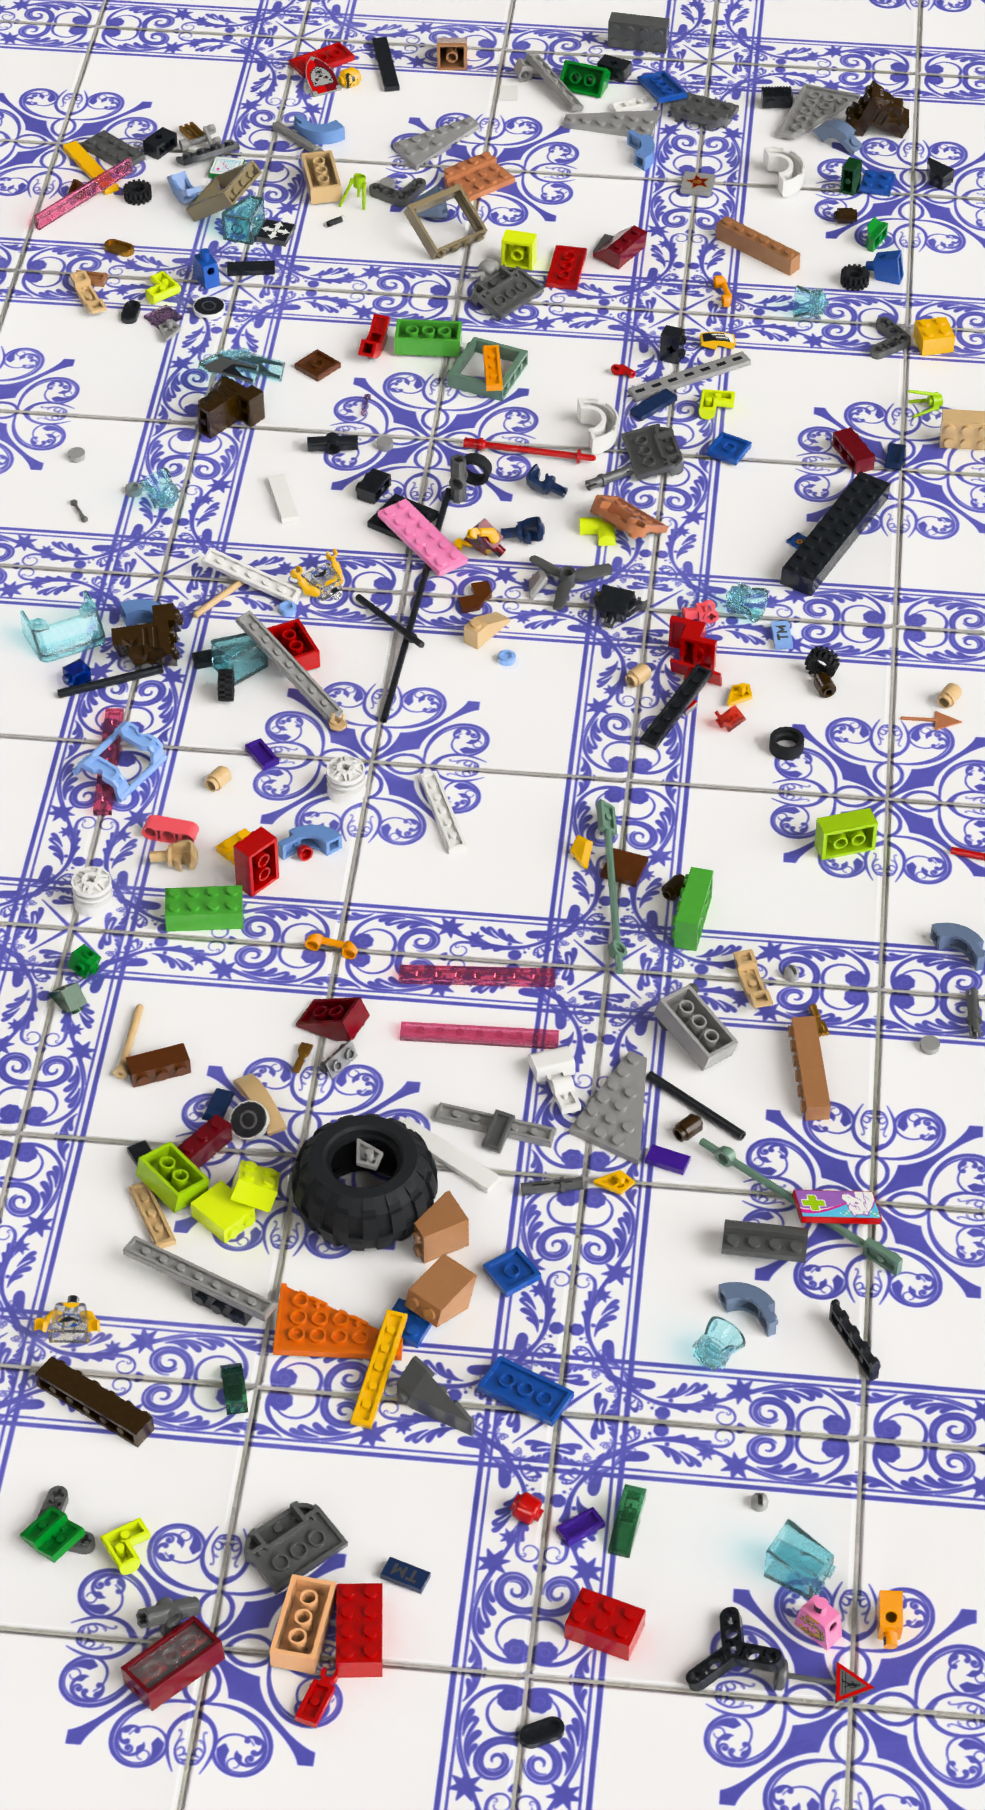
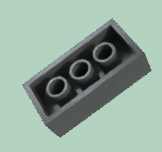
[608,12,670,54]

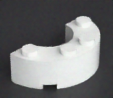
[763,146,805,197]
[577,397,619,455]

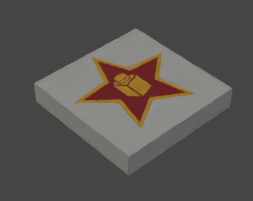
[680,171,716,197]

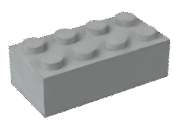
[654,984,738,1071]

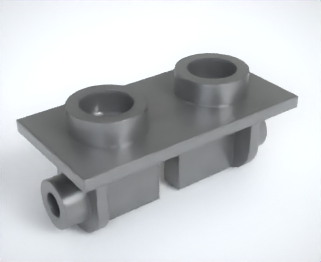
[319,1040,358,1079]

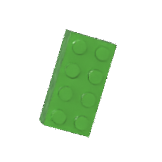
[394,319,462,357]
[671,867,714,951]
[165,885,243,932]

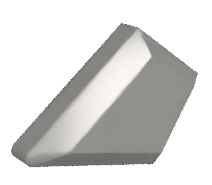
[159,319,181,342]
[529,569,548,600]
[356,1138,383,1170]

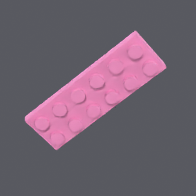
[378,498,468,577]

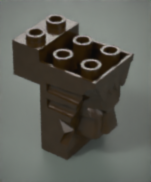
[845,80,909,138]
[197,375,265,439]
[111,603,184,667]

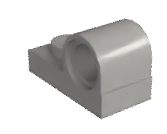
[514,58,540,82]

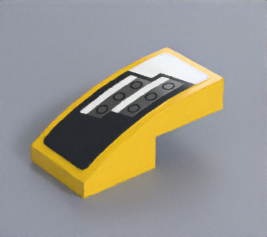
[699,332,736,350]

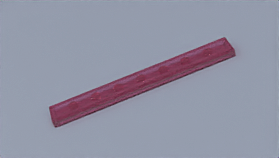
[34,157,133,230]
[93,708,124,815]
[399,965,555,987]
[400,1021,559,1049]

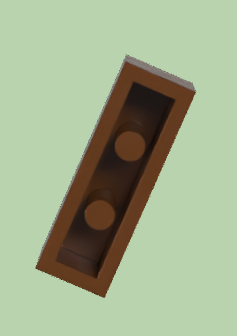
[126,1043,191,1088]

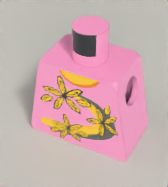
[794,1595,842,1651]

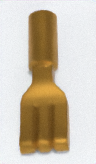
[809,1004,829,1037]
[292,1042,313,1073]

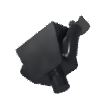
[593,584,648,628]

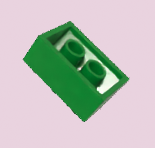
[560,60,611,98]

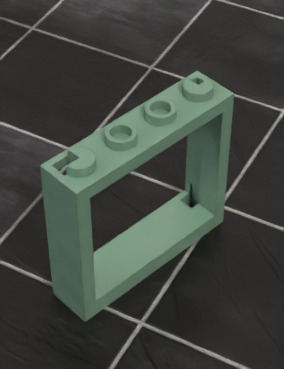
[446,337,528,401]

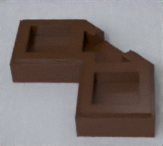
[458,581,492,613]

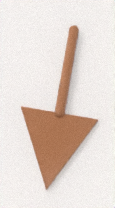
[900,711,962,730]

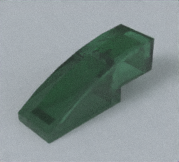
[220,1363,248,1415]
[608,1484,647,1558]

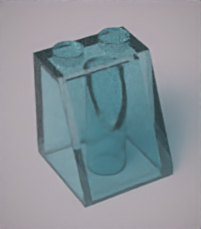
[222,195,265,245]
[211,633,268,685]
[764,1519,836,1600]

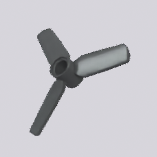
[529,555,612,610]

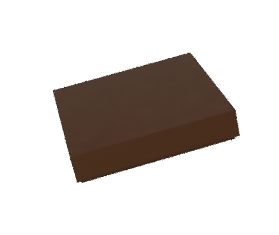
[294,349,341,382]
[600,848,649,887]

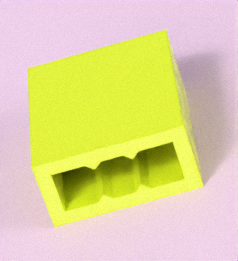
[190,1180,256,1243]

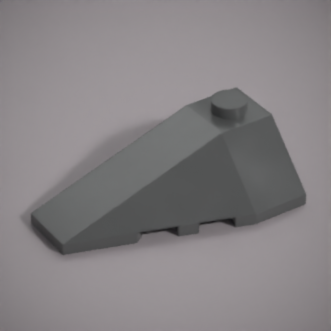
[396,1355,474,1436]

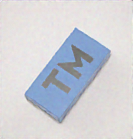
[770,621,793,650]

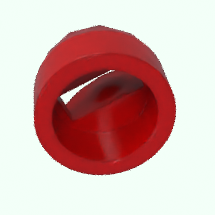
[296,844,313,861]

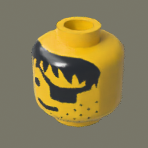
[338,67,361,89]

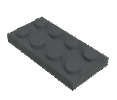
[82,130,146,172]

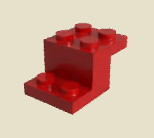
[668,615,717,671]

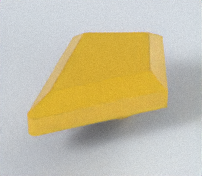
[727,683,752,706]
[570,834,593,869]
[593,1170,635,1195]

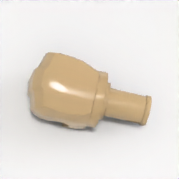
[149,840,198,872]

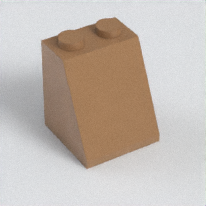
[437,38,467,70]
[412,1190,469,1264]
[404,1254,477,1328]

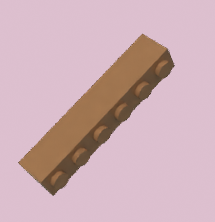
[716,216,801,276]
[788,1016,831,1121]

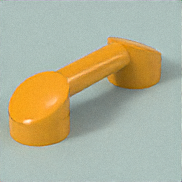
[713,275,732,308]
[305,933,358,959]

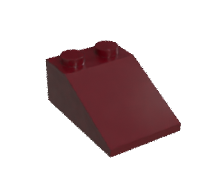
[296,997,370,1042]

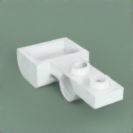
[528,1046,581,1115]

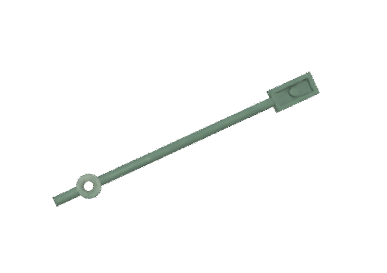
[596,799,628,974]
[699,1138,903,1276]

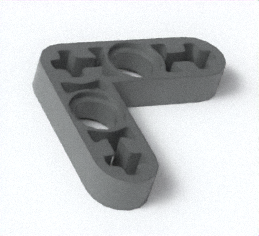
[369,178,426,207]
[870,317,911,360]
[37,1486,96,1555]

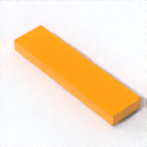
[482,345,503,391]

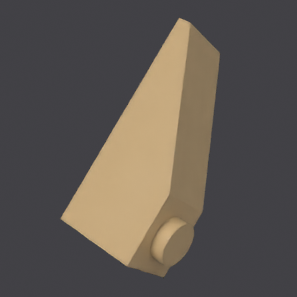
[464,612,510,650]

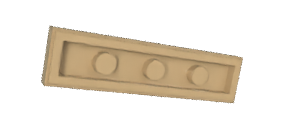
[129,1182,176,1249]

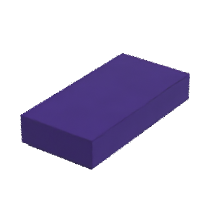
[245,738,279,771]
[645,1144,691,1175]
[556,1507,605,1547]

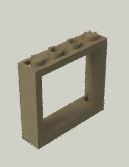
[186,160,262,222]
[404,184,488,260]

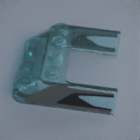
[198,348,285,385]

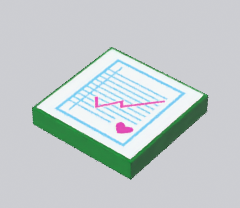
[208,156,245,179]

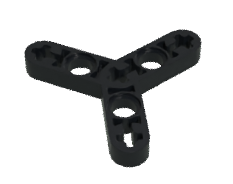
[686,1607,786,1691]

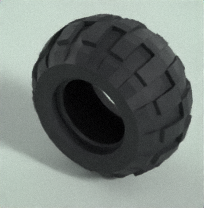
[292,1113,438,1251]

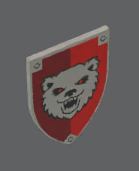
[305,56,342,97]

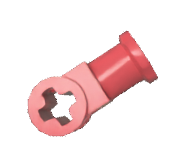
[682,600,719,623]

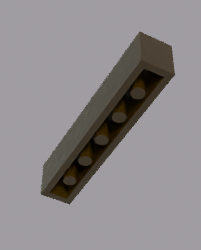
[35,1356,154,1448]

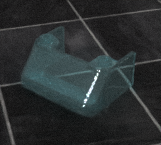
[20,590,106,663]

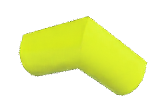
[145,271,181,305]
[699,389,735,420]
[579,517,616,546]
[100,1517,151,1575]

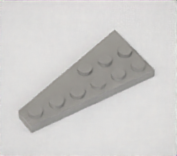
[563,110,661,137]
[393,117,479,171]

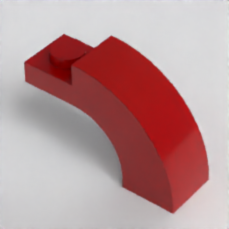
[358,313,391,359]

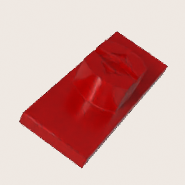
[670,658,722,686]

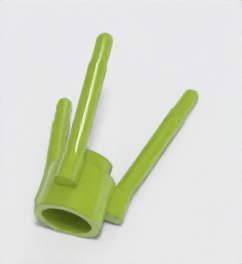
[339,173,367,210]
[908,390,943,418]

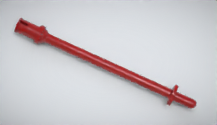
[463,437,596,464]

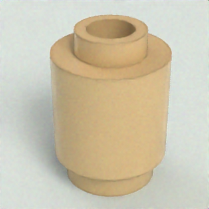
[625,663,651,688]
[937,683,962,709]
[205,766,231,792]

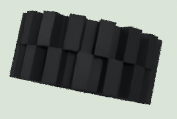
[123,179,152,206]
[840,264,870,291]
[805,646,840,678]
[217,669,235,702]

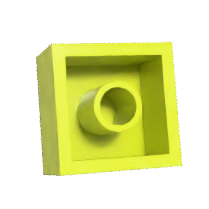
[501,229,537,271]
[230,1160,280,1213]

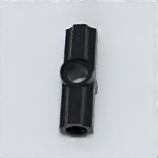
[307,432,358,455]

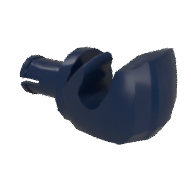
[526,464,568,498]
[501,516,545,544]

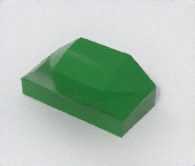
[865,217,888,252]

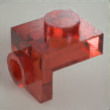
[714,705,746,732]

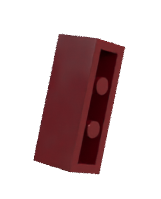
[832,427,876,475]
[177,1114,233,1169]

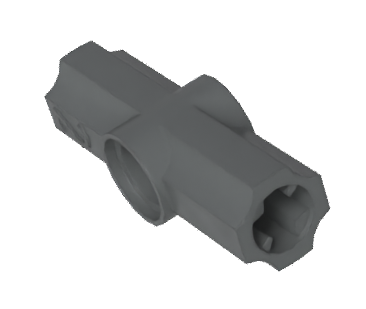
[449,454,468,504]

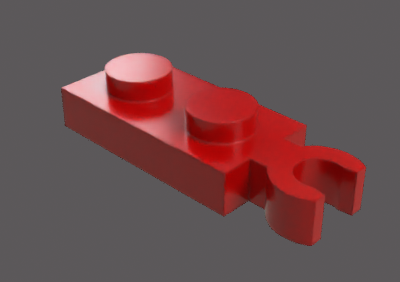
[295,1667,338,1728]

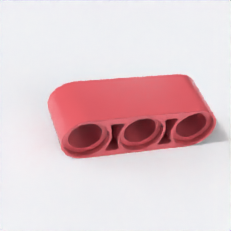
[142,815,199,843]

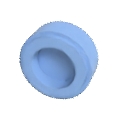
[279,601,297,617]
[498,650,516,666]

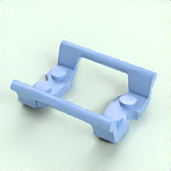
[72,721,167,802]

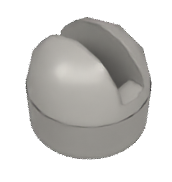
[783,965,799,982]
[750,1493,769,1512]

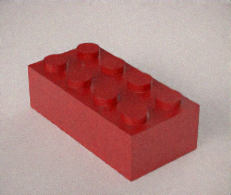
[336,1583,383,1678]

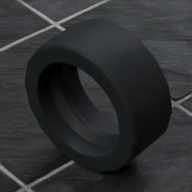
[464,453,492,486]
[769,726,804,760]

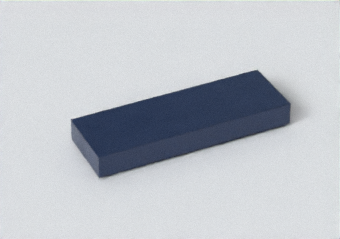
[630,388,677,421]

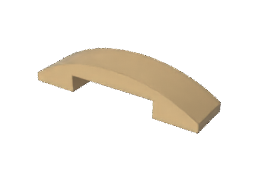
[70,270,107,314]
[733,949,773,1009]
[233,1073,286,1137]

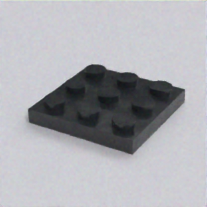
[367,494,438,541]

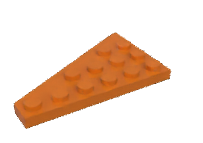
[273,1283,403,1361]

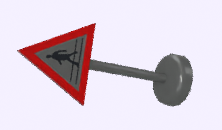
[773,1659,875,1703]

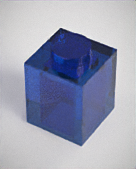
[62,659,92,687]

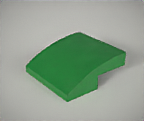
[20,1506,86,1563]

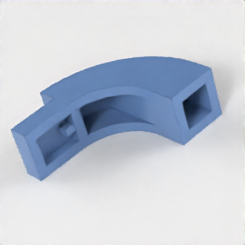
[294,114,345,145]
[120,599,160,626]

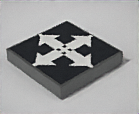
[256,219,296,247]

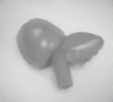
[469,259,500,282]

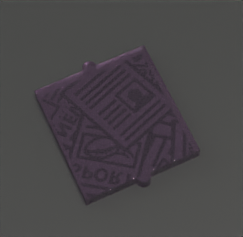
[144,304,182,330]

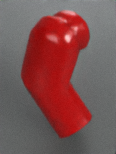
[611,364,636,378]

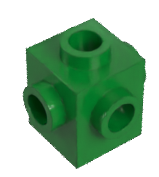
[67,944,102,979]

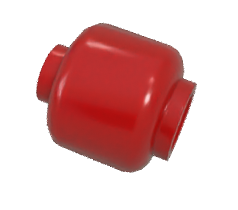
[510,1492,544,1525]

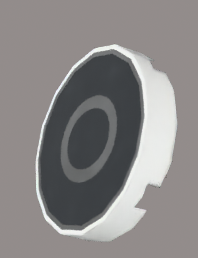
[193,296,225,320]
[229,1100,270,1141]

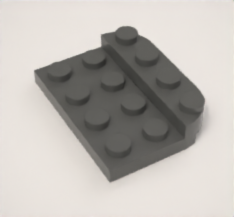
[671,92,739,131]
[471,264,545,321]
[621,424,684,481]
[244,1501,348,1594]

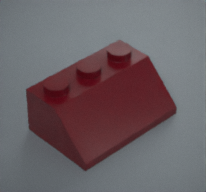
[593,225,647,270]

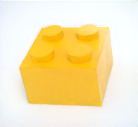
[913,317,955,356]

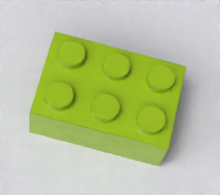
[814,808,878,860]
[136,1141,210,1213]

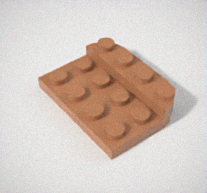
[444,152,515,202]
[589,495,669,539]

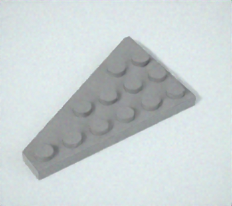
[778,83,860,140]
[569,1051,647,1165]

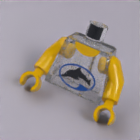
[290,549,343,601]
[34,1295,101,1343]

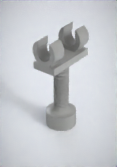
[179,124,222,152]

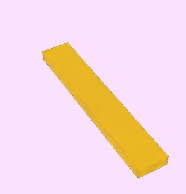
[63,141,119,195]
[350,1309,408,1430]

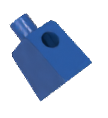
[193,248,220,290]
[865,250,904,285]

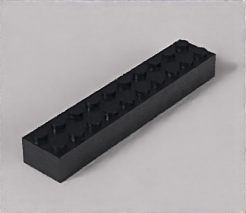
[780,471,891,596]

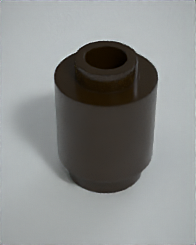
[834,208,857,224]
[813,672,836,698]
[661,874,686,901]
[673,1114,703,1142]

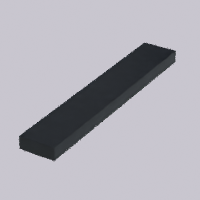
[372,37,400,92]
[640,664,712,750]

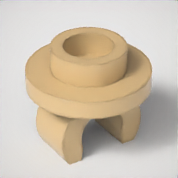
[329,713,347,731]

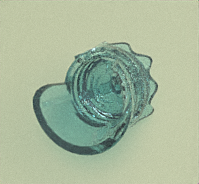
[793,284,829,318]
[138,468,181,509]
[726,582,768,623]
[692,1316,746,1371]

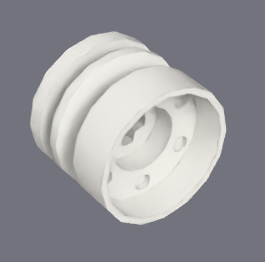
[326,755,366,805]
[71,866,114,917]

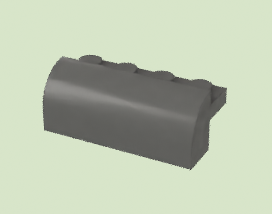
[721,1219,809,1263]

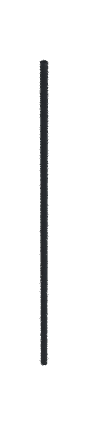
[380,488,451,723]

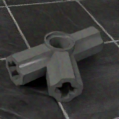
[136,1596,201,1637]

